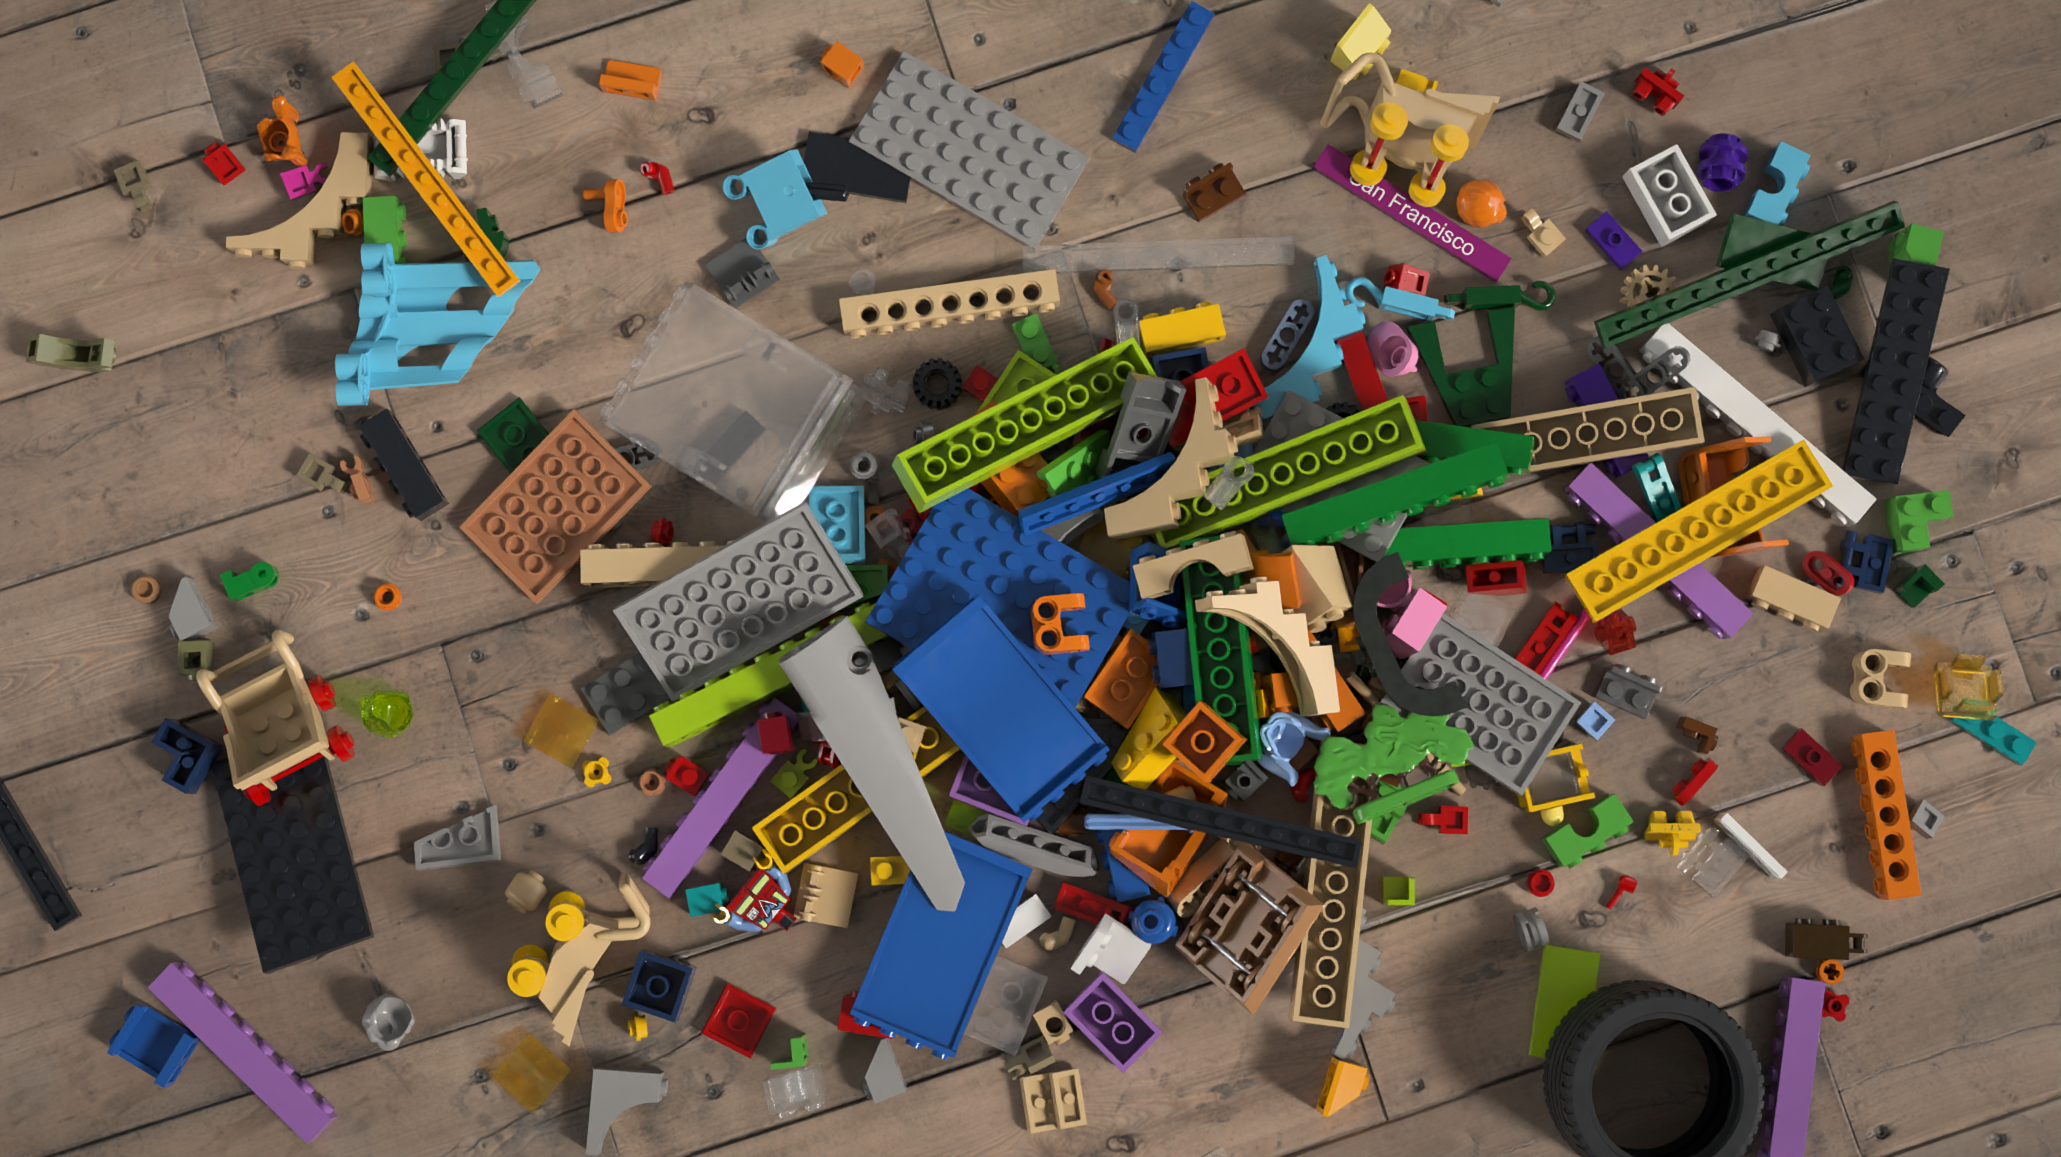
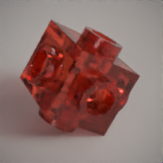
[1594,608,1637,655]

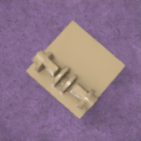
[794,863,859,928]

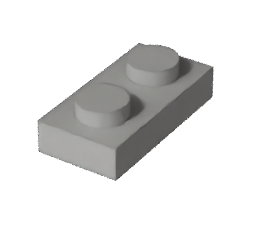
[1555,81,1605,142]

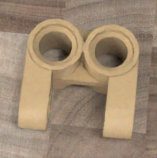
[1850,649,1911,709]

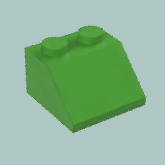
[1887,223,1944,266]

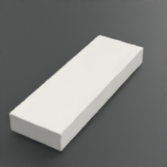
[1713,813,1788,879]

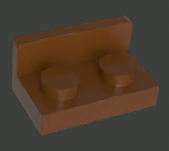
[1183,162,1246,222]

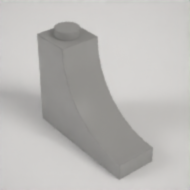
[586,1067,668,1155]

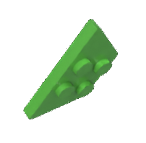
[1037,429,1110,497]

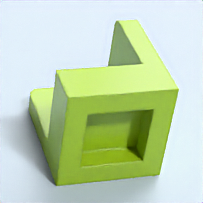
[1382,877,1415,905]

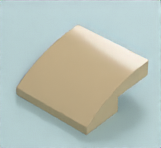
[1019,1068,1087,1134]

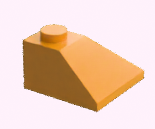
[1316,1056,1370,1117]

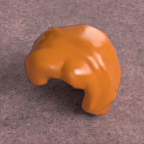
[1456,179,1507,229]

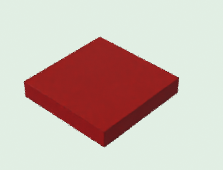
[701,983,777,1059]

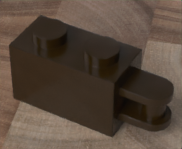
[1785,918,1868,960]

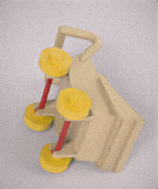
[1320,52,1500,207]
[507,873,650,1046]

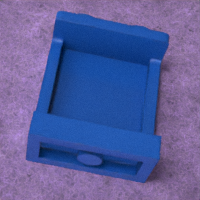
[1129,542,1187,627]
[107,1003,200,1088]

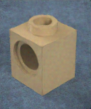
[1033,1000,1073,1046]

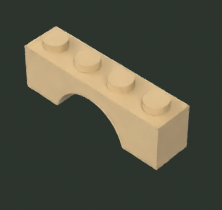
[1133,531,1254,599]

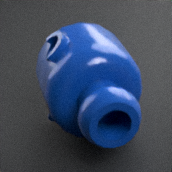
[1128,896,1178,944]

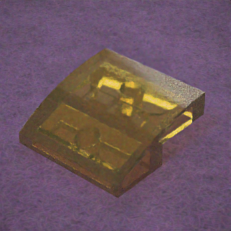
[523,693,599,768]
[491,1033,571,1115]

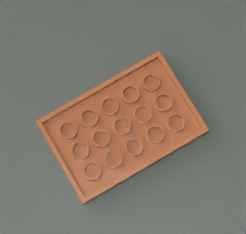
[459,409,652,604]

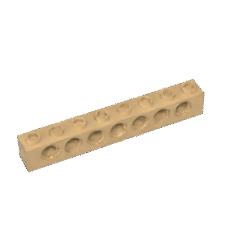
[839,269,1060,339]

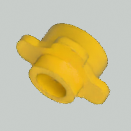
[582,757,612,787]

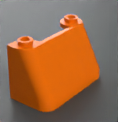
[1109,761,1228,897]

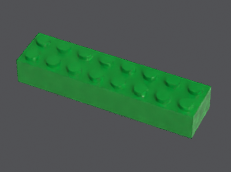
[1179,536,1262,763]

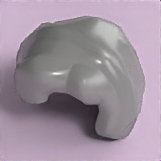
[362,994,415,1051]

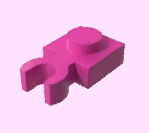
[280,163,328,201]

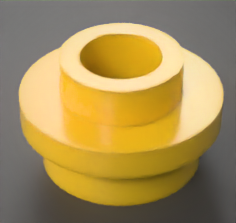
[628,1013,648,1042]

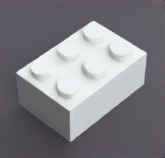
[1622,144,1717,247]

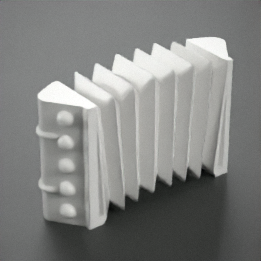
[372,118,468,182]

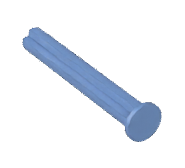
[1084,814,1194,833]

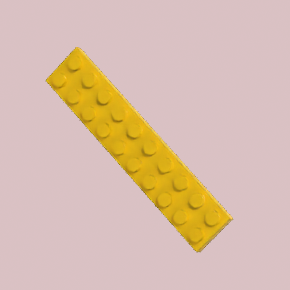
[1565,439,1833,623]

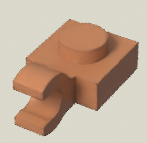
[340,455,376,505]

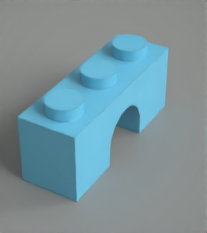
[1742,141,1811,226]

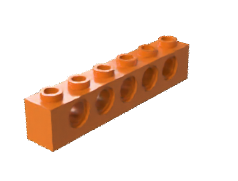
[1851,730,1922,900]

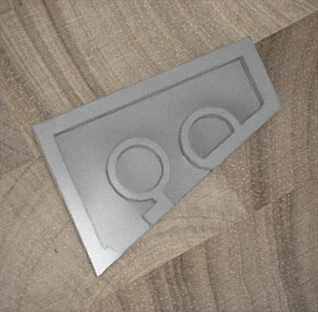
[414,805,501,871]

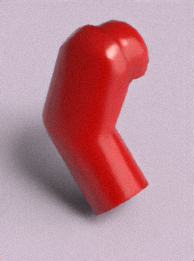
[640,161,675,195]

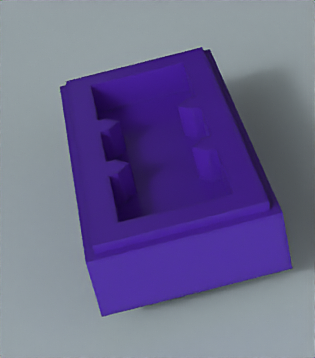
[1585,211,1643,271]

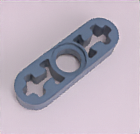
[1260,299,1314,372]

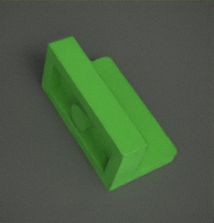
[770,1034,809,1070]

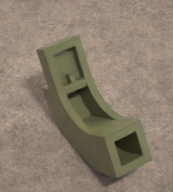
[26,334,117,372]

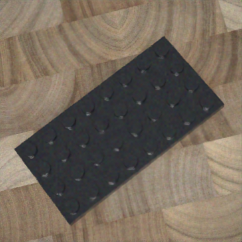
[211,756,374,974]

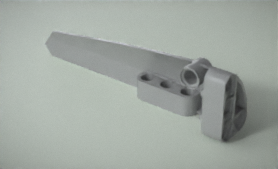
[778,616,965,912]

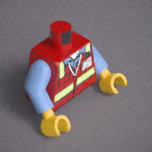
[709,849,797,932]

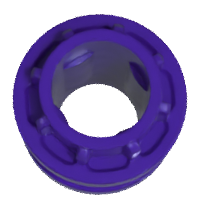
[1696,133,1748,192]

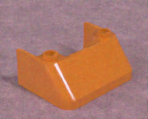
[1678,437,1789,559]

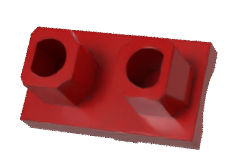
[1631,68,1684,116]

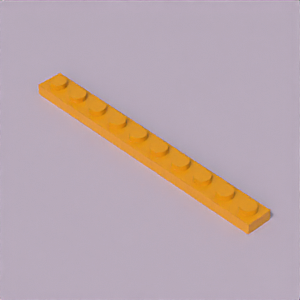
[331,61,521,298]

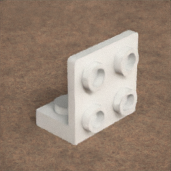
[1071,913,1152,984]

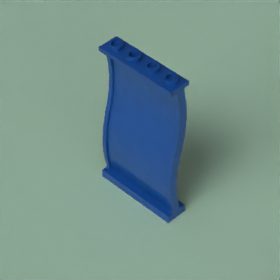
[891,594,1110,823]
[850,831,1033,1060]

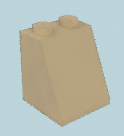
[1282,545,1353,633]

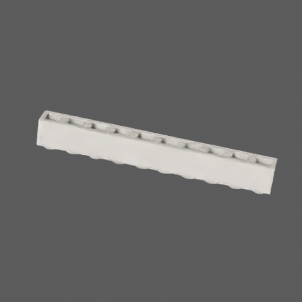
[1639,323,1877,527]

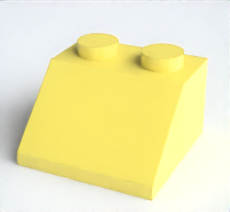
[1330,3,1391,80]

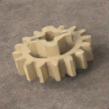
[1619,265,1680,309]

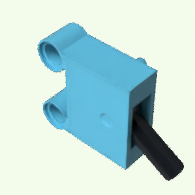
[723,149,849,250]

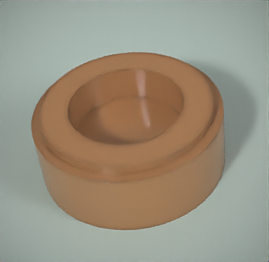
[131,576,162,604]

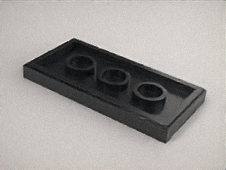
[804,132,911,203]

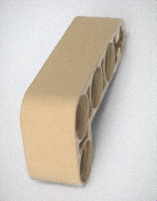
[1164,837,1261,918]

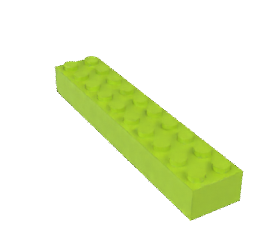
[892,337,1157,513]
[1156,395,1427,550]
[649,597,891,748]

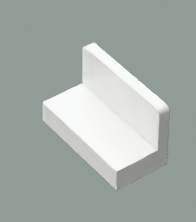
[1002,894,1052,948]

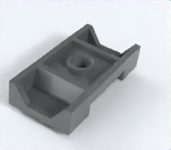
[1095,372,1186,479]

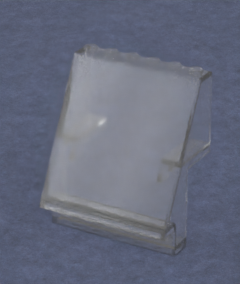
[598,282,869,524]

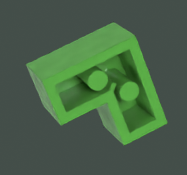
[1884,490,1954,554]

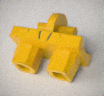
[1644,811,1701,856]

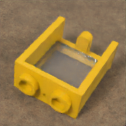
[1517,743,1595,812]

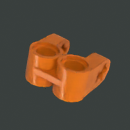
[1030,593,1090,655]

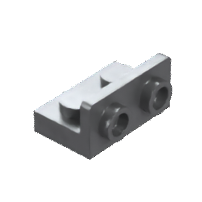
[1594,664,1662,719]

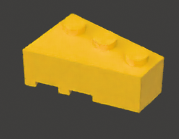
[1111,687,1187,789]

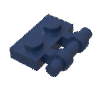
[1542,522,1599,574]
[1836,530,1895,594]

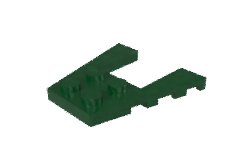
[1407,306,1515,427]

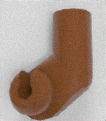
[1093,269,1119,311]

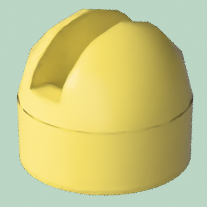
[1540,805,1564,826]

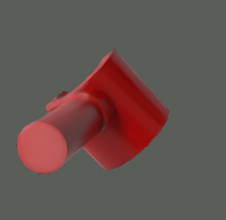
[1605,875,1638,910]

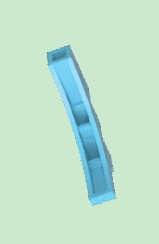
[1250,255,1365,422]

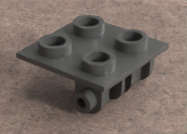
[705,238,780,309]

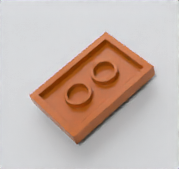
[1082,628,1158,729]

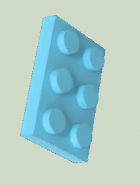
[809,486,865,564]

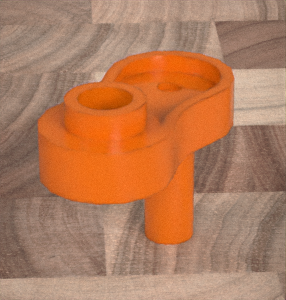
[583,179,628,233]

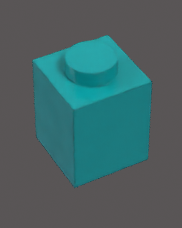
[685,883,730,917]

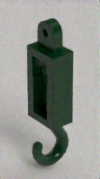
[1444,281,1556,311]

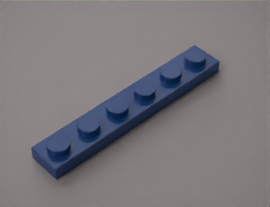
[1112,1,1215,153]
[1018,452,1176,536]

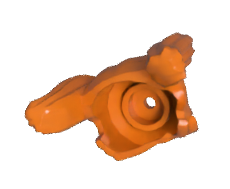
[257,95,308,167]

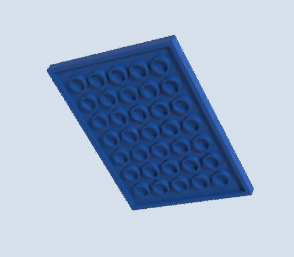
[865,489,1130,708]

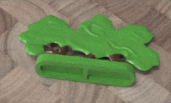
[1313,704,1474,824]

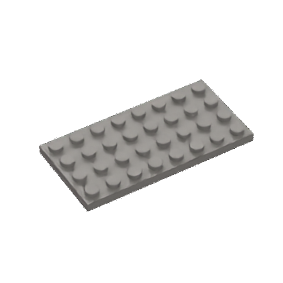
[849,51,1090,251]
[613,501,863,702]

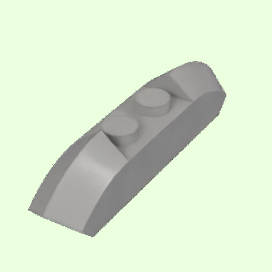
[968,814,1099,877]

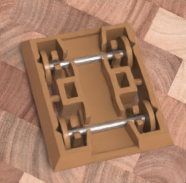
[1174,842,1325,1015]

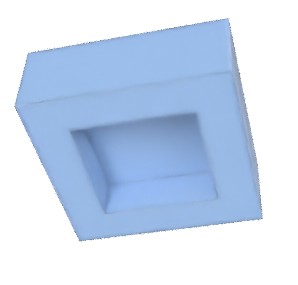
[1574,701,1615,741]

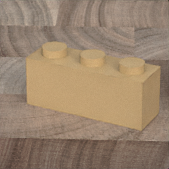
[1745,565,1841,632]

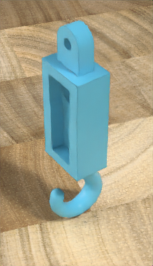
[1345,277,1455,322]

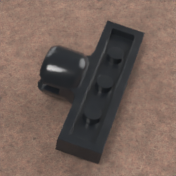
[1857,356,1966,437]

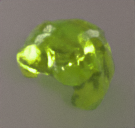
[359,690,414,739]

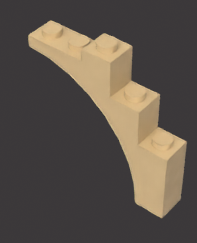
[226,132,374,270]
[1104,377,1238,541]
[1195,577,1340,717]

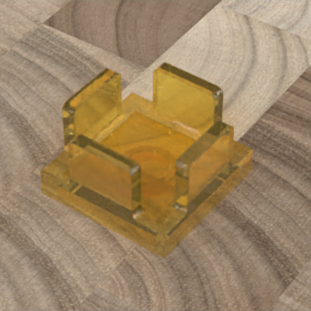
[1934,654,2004,720]

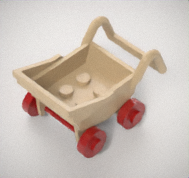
[196,630,355,806]

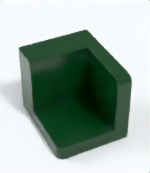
[1893,564,1945,608]

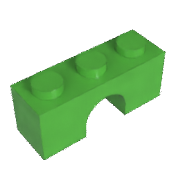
[1541,794,1634,869]

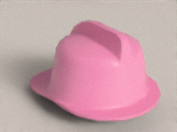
[1367,321,1418,377]

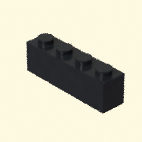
[359,408,449,521]

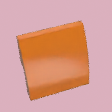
[1243,550,1301,609]

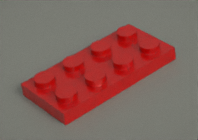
[1168,348,1269,448]

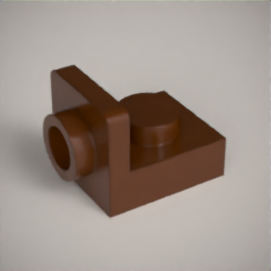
[1676,716,1718,755]

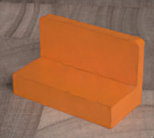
[599,60,661,101]

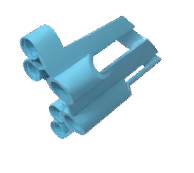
[335,243,541,406]

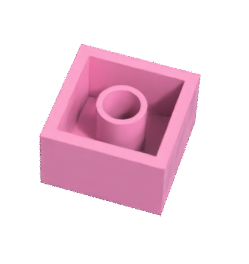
[1380,588,1447,660]

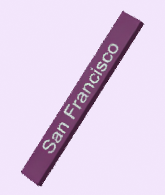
[1313,144,1512,282]

